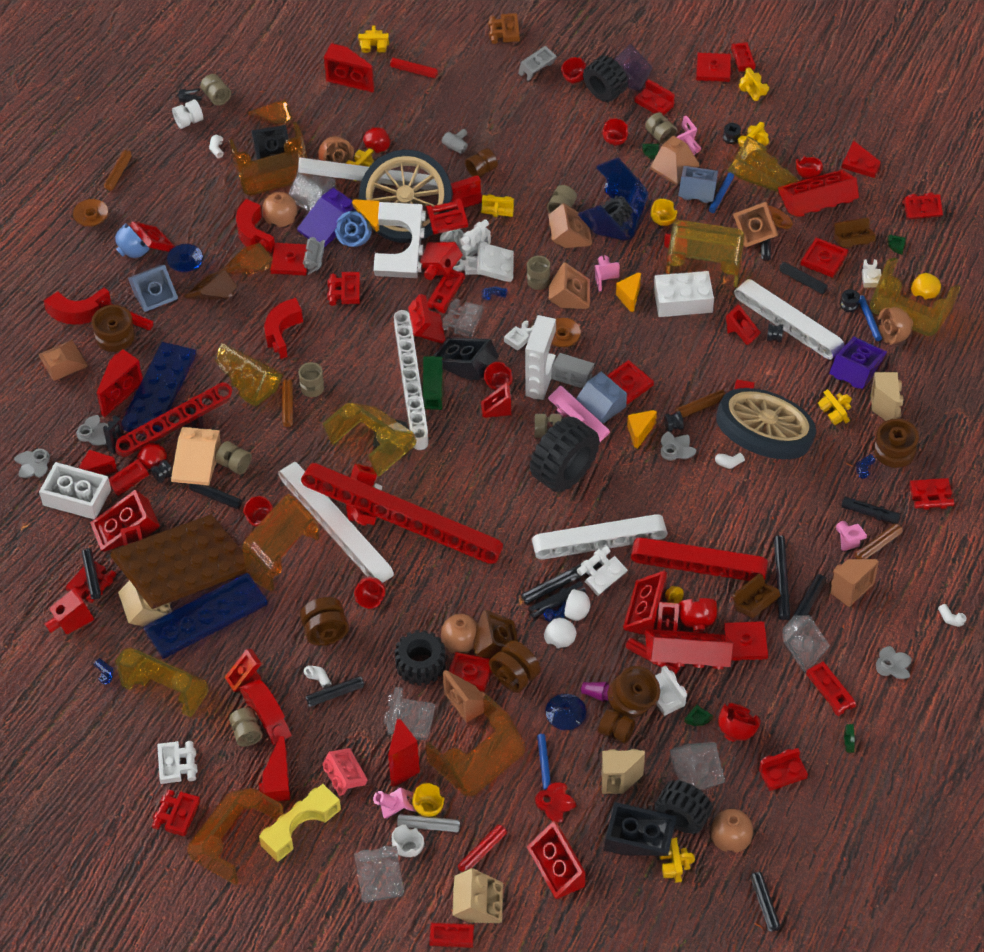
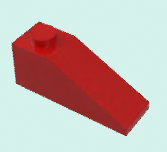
[259,736,290,803]

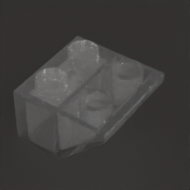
[288,173,336,212]

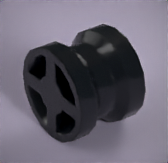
[723,123,741,144]
[840,289,860,312]
[767,323,784,343]
[664,411,684,432]
[150,460,173,483]

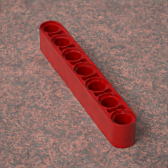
[115,383,232,457]
[631,538,768,581]

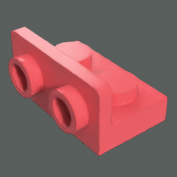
[322,748,368,796]

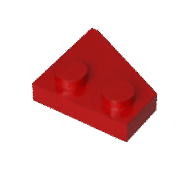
[841,141,881,178]

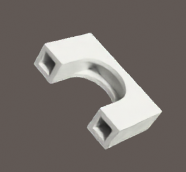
[374,202,426,278]
[525,315,556,400]

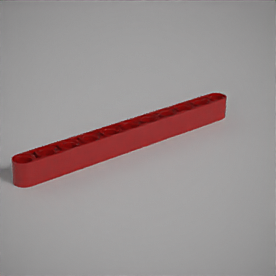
[301,463,503,564]

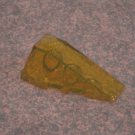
[727,136,798,192]
[215,343,283,406]

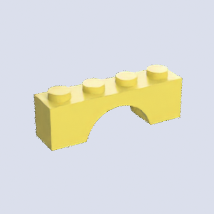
[259,784,341,862]

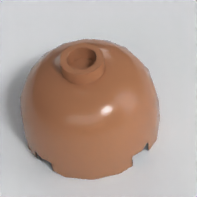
[318,136,354,164]
[262,192,298,227]
[878,307,913,345]
[441,614,478,654]
[711,809,753,852]

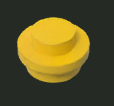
[665,586,684,603]

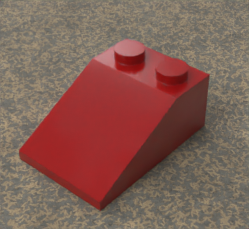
[324,43,374,92]
[96,349,144,418]
[90,490,160,552]

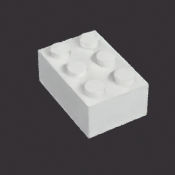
[654,271,714,317]
[39,462,111,519]

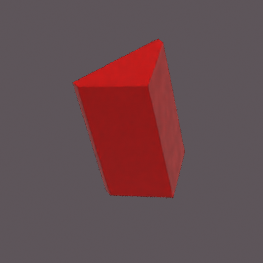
[623,570,667,635]
[388,719,420,787]
[527,821,586,899]

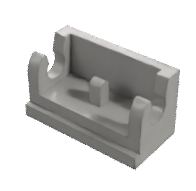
[519,46,557,81]
[551,353,594,389]

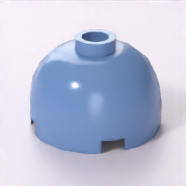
[335,211,372,247]
[115,223,150,259]

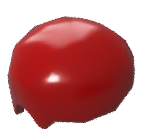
[561,57,587,83]
[602,118,628,146]
[363,127,391,153]
[796,156,823,179]
[484,362,513,391]
[137,443,167,470]
[243,496,274,528]
[354,576,386,609]

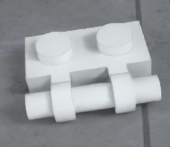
[460,219,491,260]
[577,546,628,596]
[158,741,197,784]

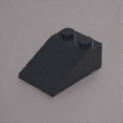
[252,125,295,181]
[433,337,499,380]
[603,802,677,856]

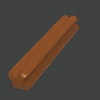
[104,150,132,191]
[282,379,293,427]
[675,389,726,418]
[855,524,902,559]

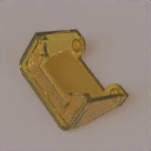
[115,648,208,717]

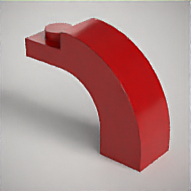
[236,199,275,253]
[44,287,111,325]
[264,298,303,359]
[346,463,377,525]
[239,679,292,745]

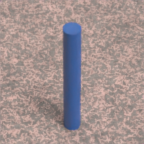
[709,173,734,213]
[859,295,882,341]
[537,734,551,790]

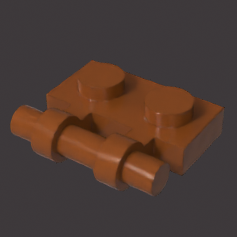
[488,13,520,44]

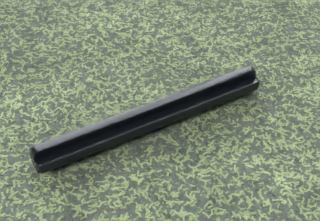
[774,535,790,620]
[521,556,608,604]

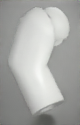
[209,135,224,158]
[715,453,745,469]
[938,604,966,627]
[304,666,331,689]

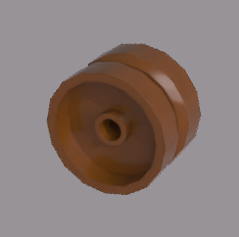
[91,305,135,352]
[874,419,919,468]
[300,597,349,646]
[489,640,541,693]
[607,666,661,718]

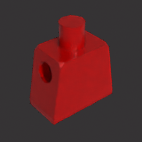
[420,242,463,280]
[44,589,95,634]

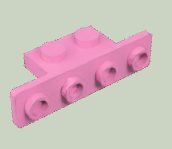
[548,386,610,442]

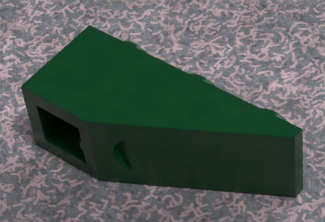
[423,356,444,410]

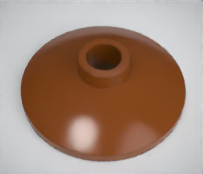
[73,199,108,227]
[768,205,793,229]
[551,318,581,347]

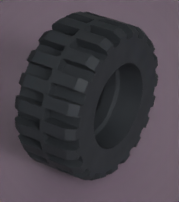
[530,417,600,492]

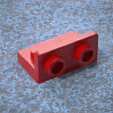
[635,79,675,115]
[451,175,483,211]
[902,193,943,220]
[759,748,808,791]

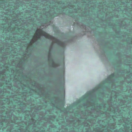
[782,615,830,673]
[670,742,725,790]

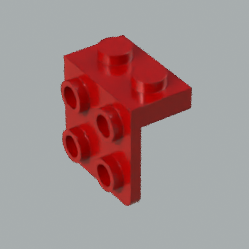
[408,294,445,343]

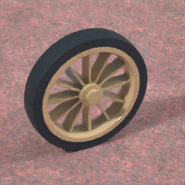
[359,150,453,243]
[716,388,816,459]

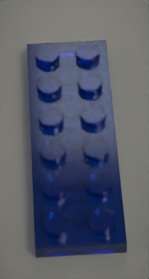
[122,342,197,435]
[143,573,268,660]

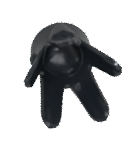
[176,88,202,103]

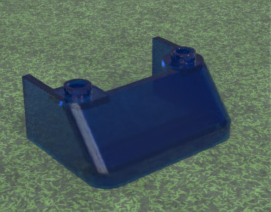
[578,157,648,241]

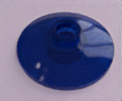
[167,244,203,272]
[545,694,586,730]

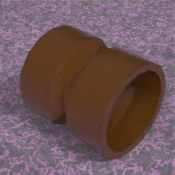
[465,148,498,178]
[598,708,636,744]

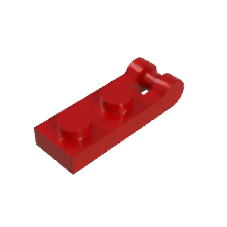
[428,269,465,314]
[806,661,856,716]

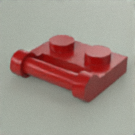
[426,198,468,235]

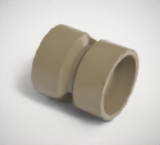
[200,74,231,106]
[645,112,677,145]
[547,185,577,213]
[527,256,550,290]
[298,362,324,397]
[535,414,562,438]
[215,441,252,475]
[229,708,263,747]

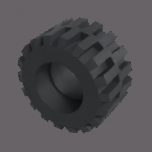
[583,55,628,103]
[395,630,446,686]
[654,780,713,834]

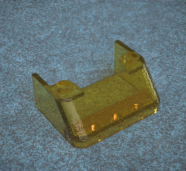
[666,220,745,287]
[870,258,961,336]
[322,403,417,477]

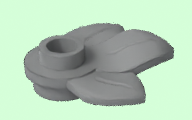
[76,415,108,446]
[661,432,697,460]
[14,449,50,478]
[876,646,912,679]

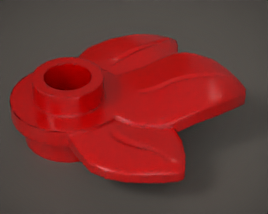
[535,782,576,823]

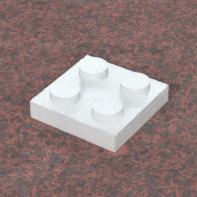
[477,242,514,283]

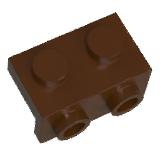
[834,217,876,248]
[732,574,781,618]

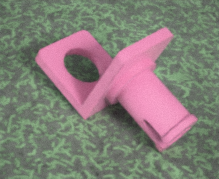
[677,115,701,155]
[595,255,620,291]
[836,521,867,551]
[373,788,417,819]

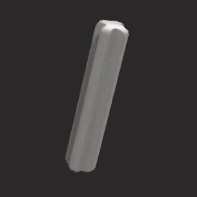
[397,814,460,832]

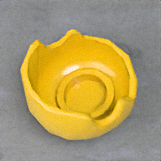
[650,199,677,226]
[911,273,941,300]
[412,783,444,817]

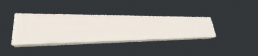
[298,157,438,190]

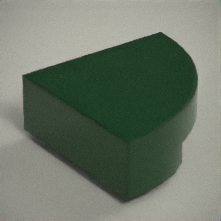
[642,144,659,160]
[888,235,906,255]
[684,705,713,726]
[843,724,855,753]

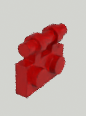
[327,272,360,306]
[909,478,954,510]
[66,561,117,603]
[152,790,200,837]

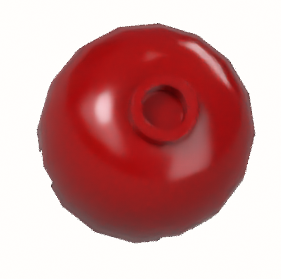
[678,598,718,632]
[718,703,761,742]

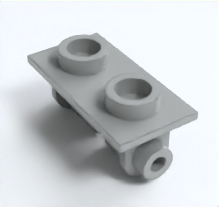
[303,237,325,275]

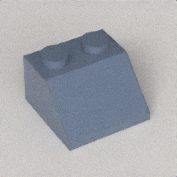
[678,166,718,203]
[128,265,178,312]
[576,372,627,424]

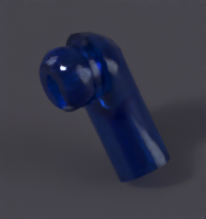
[481,286,508,300]
[856,454,875,479]
[544,602,566,622]
[94,658,114,685]

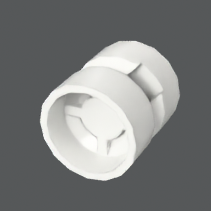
[172,100,203,129]

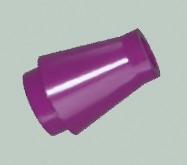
[581,682,609,702]

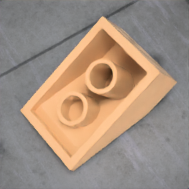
[171,427,221,485]

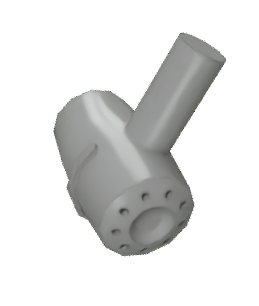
[442,129,468,154]

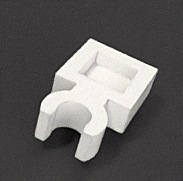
[453,256,480,275]
[862,259,883,288]
[504,320,534,351]

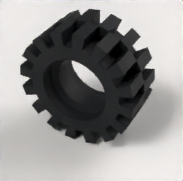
[598,196,632,229]

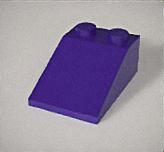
[297,187,358,247]
[829,337,887,389]

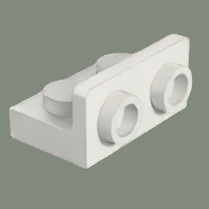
[655,665,687,716]

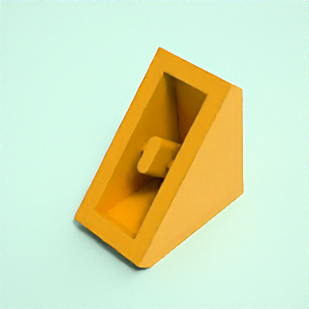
[352,199,380,232]
[616,273,641,312]
[627,410,657,449]

